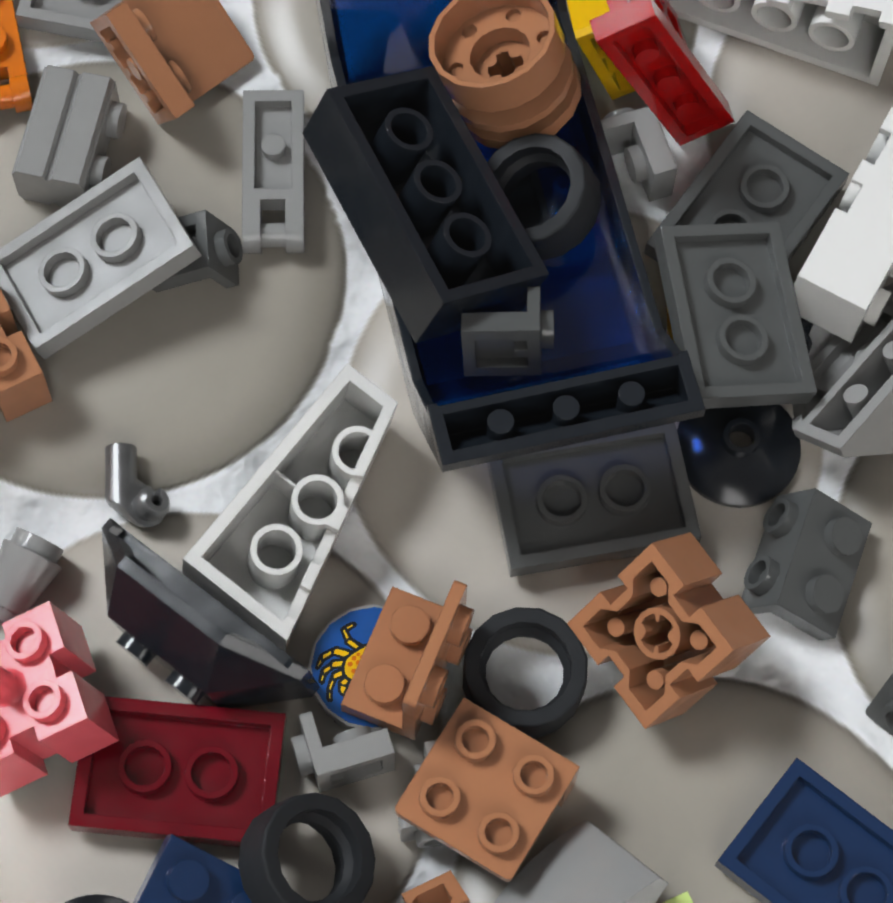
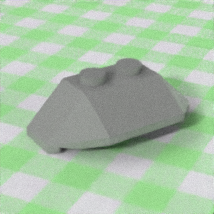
[792,283,893,457]

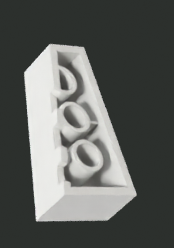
[794,107,893,343]

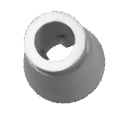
[0,527,64,623]

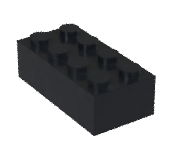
[303,66,550,344]

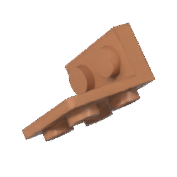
[90,0,254,125]
[341,580,474,740]
[395,697,580,882]

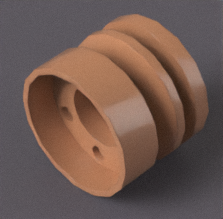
[429,0,581,149]

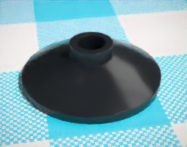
[677,405,801,508]

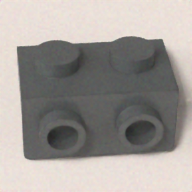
[742,488,872,640]

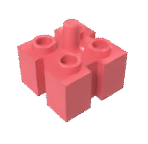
[0,601,119,797]

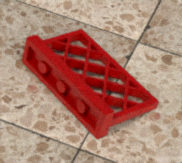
[590,0,735,146]

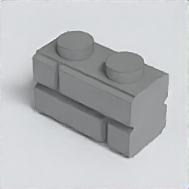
[12,65,127,207]

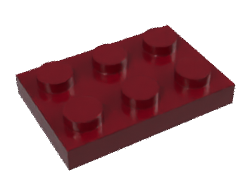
[68,696,287,847]

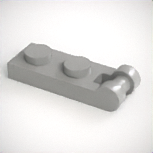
[242,90,305,254]

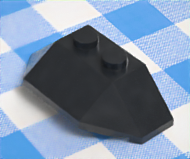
[102,518,320,708]

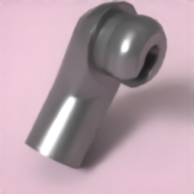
[105,443,170,527]

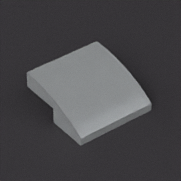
[494,820,669,903]

